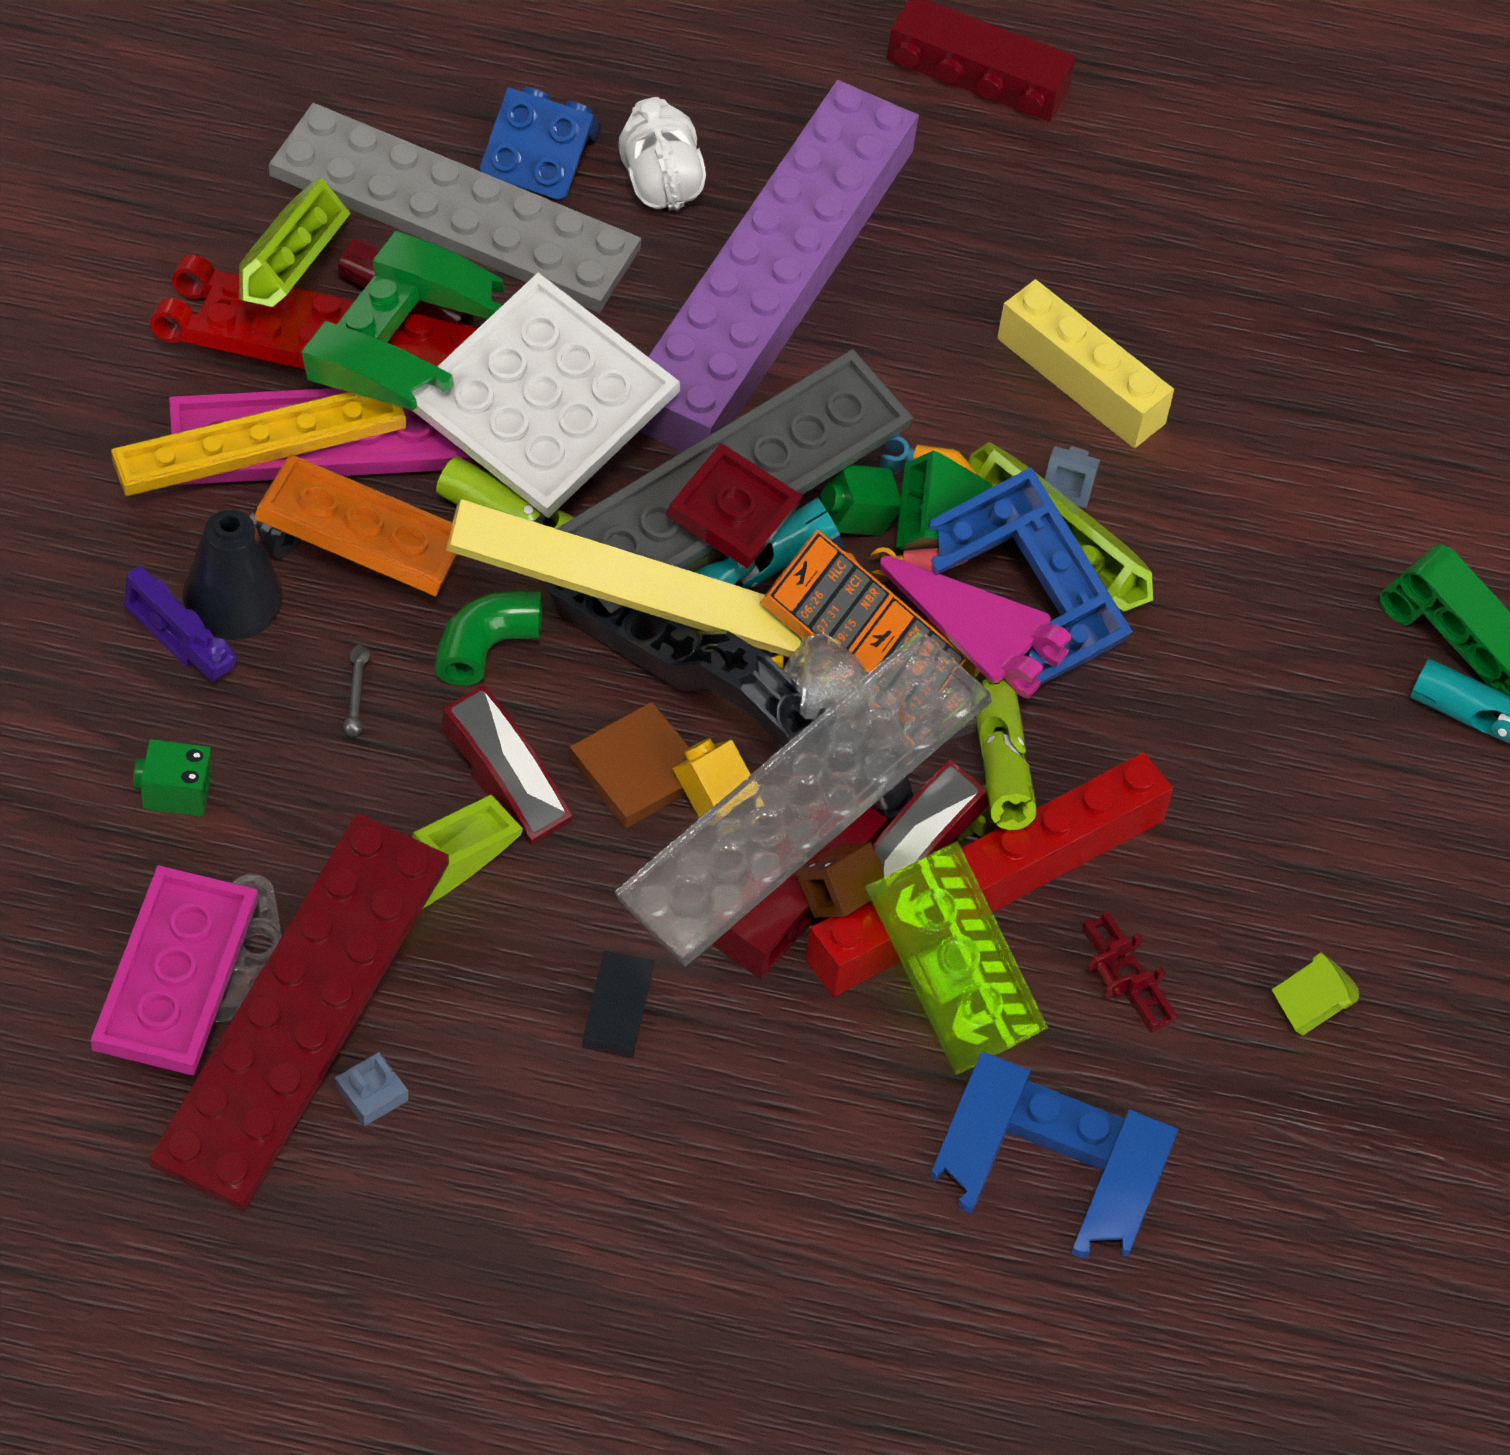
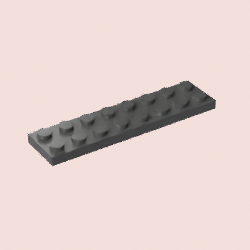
[556,349,914,614]

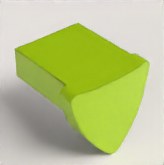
[1272,952,1359,1036]

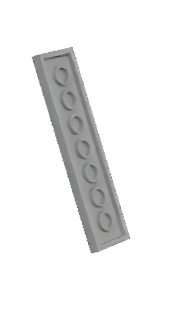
[269,103,641,313]

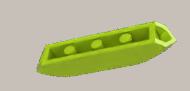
[239,177,351,307]
[968,442,1153,611]

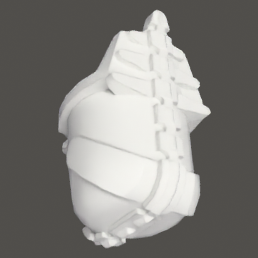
[618,97,706,211]

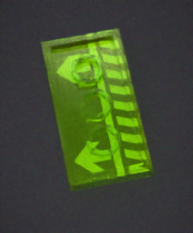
[865,841,1048,1074]

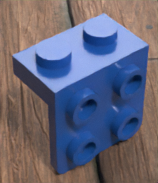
[480,87,601,201]

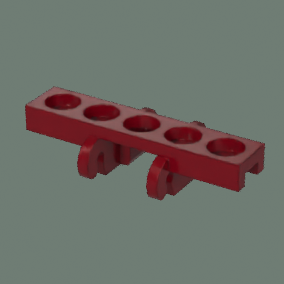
[1082,911,1177,1033]

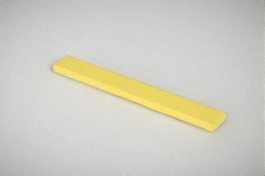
[446,499,829,668]

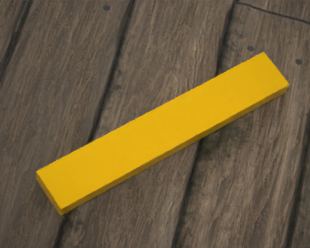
[111,392,406,497]

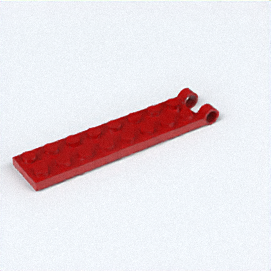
[150,254,478,369]

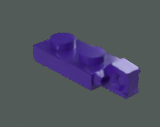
[124,565,236,682]

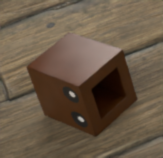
[795,842,889,918]

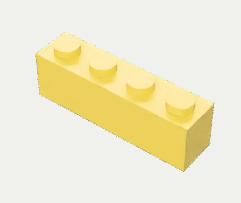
[997,279,1174,449]

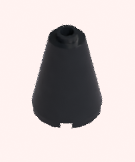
[183,510,282,640]

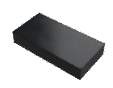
[582,951,655,1058]

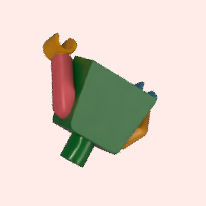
[869,436,993,582]

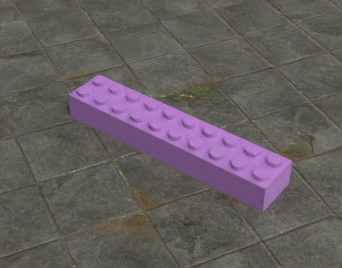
[638,80,919,452]

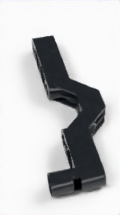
[546,582,914,828]

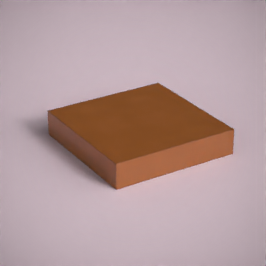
[569,702,690,829]

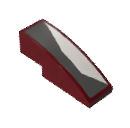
[442,684,572,845]
[872,758,989,886]

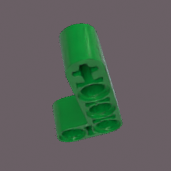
[1380,544,1510,697]

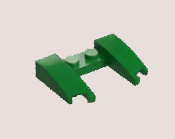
[301,231,504,410]

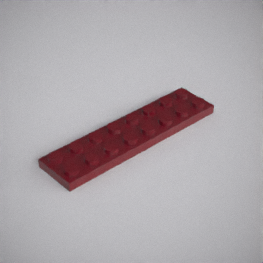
[148,812,449,1212]

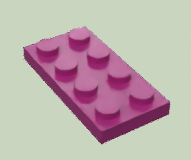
[90,865,258,1076]

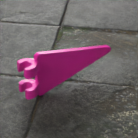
[880,556,1072,699]

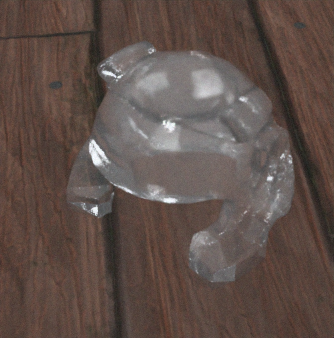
[783,633,875,722]

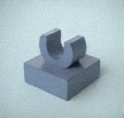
[1045,446,1100,508]
[335,1052,408,1126]

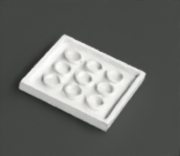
[411,273,680,518]

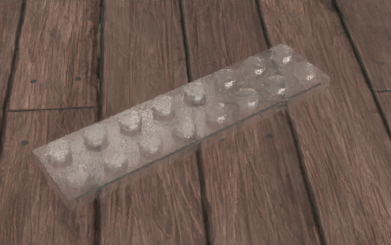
[615,630,992,967]

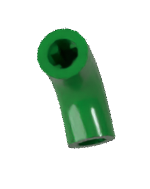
[435,590,543,686]

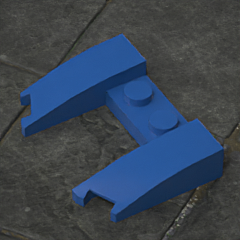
[928,467,1133,685]
[930,1051,1179,1258]

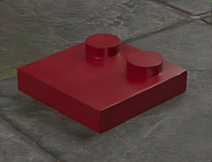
[666,443,803,569]

